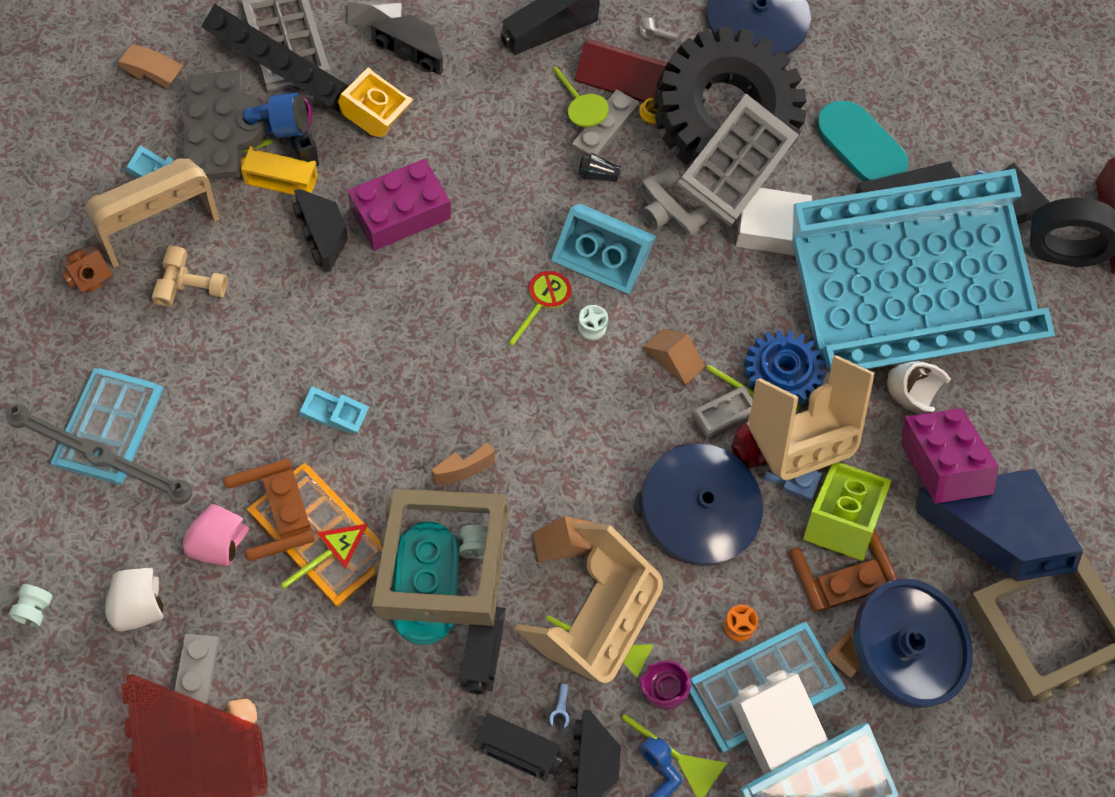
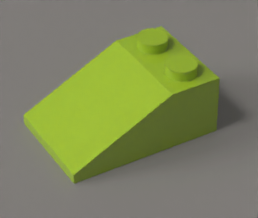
[803,462,892,561]

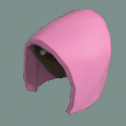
[183,504,249,566]

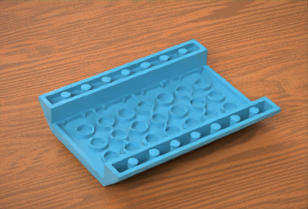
[792,169,1055,373]

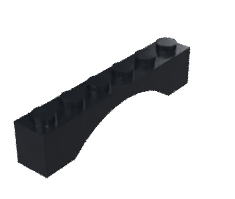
[201,3,349,113]

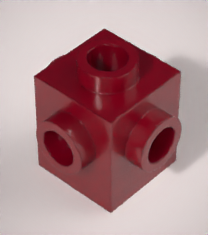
[731,422,767,469]

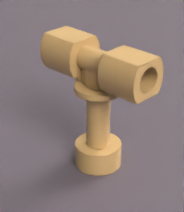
[152,246,228,307]

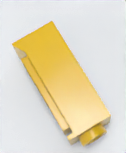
[241,146,318,195]

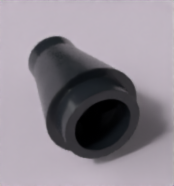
[578,152,621,182]

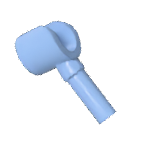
[549,684,569,729]

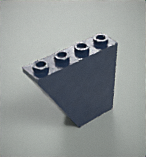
[916,469,1083,582]

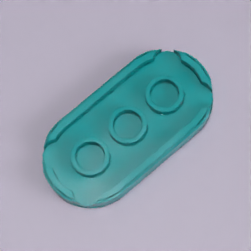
[817,101,908,182]
[393,522,460,645]

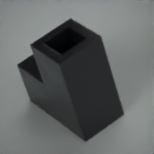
[291,130,319,167]

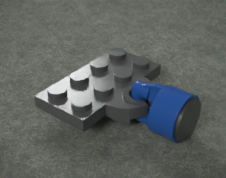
[183,70,308,179]

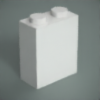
[736,185,812,256]
[730,670,828,774]

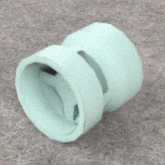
[8,584,53,627]

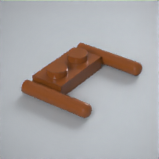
[223,458,315,562]
[789,529,898,613]

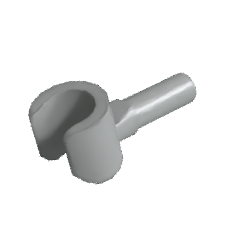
[640,18,677,41]

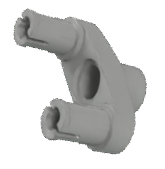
[639,165,715,238]

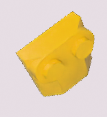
[338,67,413,137]

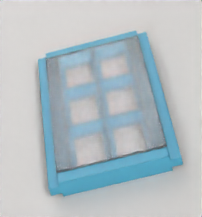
[50,368,164,485]

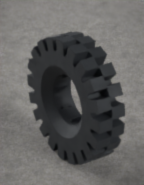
[653,27,807,180]

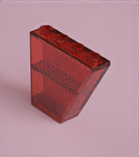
[122,674,269,797]

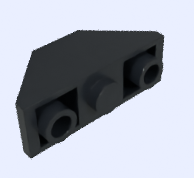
[371,15,443,75]
[292,189,348,273]
[569,710,621,797]

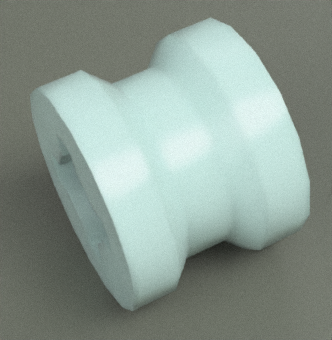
[578,305,608,340]
[460,525,488,559]

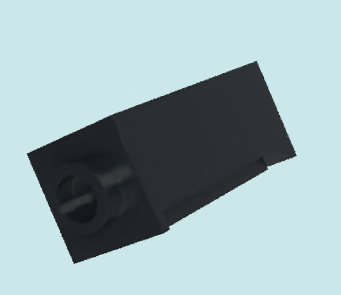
[460,607,506,695]
[473,712,563,782]

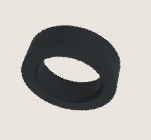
[1030,198,1115,267]

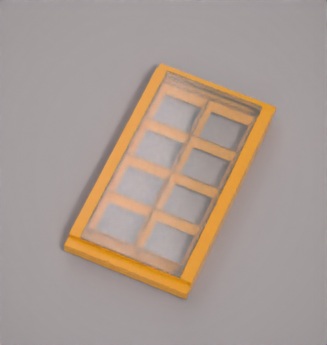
[247,463,383,607]

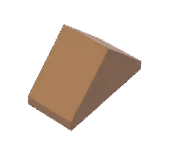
[642,329,705,386]
[533,516,594,562]

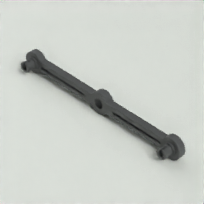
[6,404,192,504]

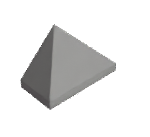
[347,2,402,25]

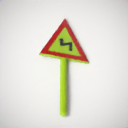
[281,523,369,589]

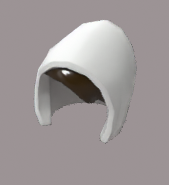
[887,361,951,414]
[105,568,163,632]

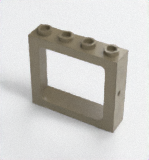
[370,489,510,626]
[965,553,1115,704]

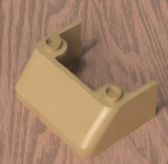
[85,159,220,268]
[748,355,875,480]
[515,523,663,683]

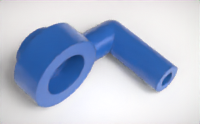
[639,737,682,797]

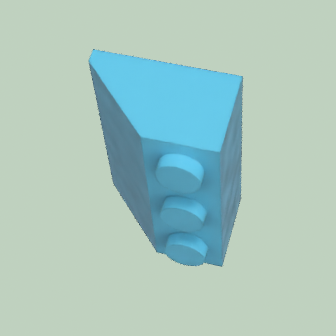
[551,203,657,294]

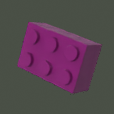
[348,159,451,251]
[901,408,999,504]

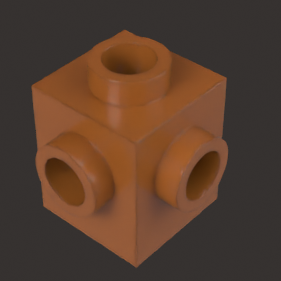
[61,246,113,293]

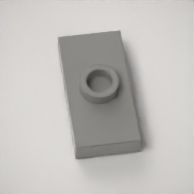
[691,386,753,439]

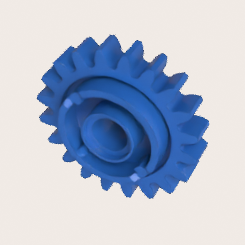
[743,330,827,406]

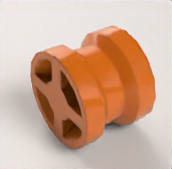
[723,604,758,642]

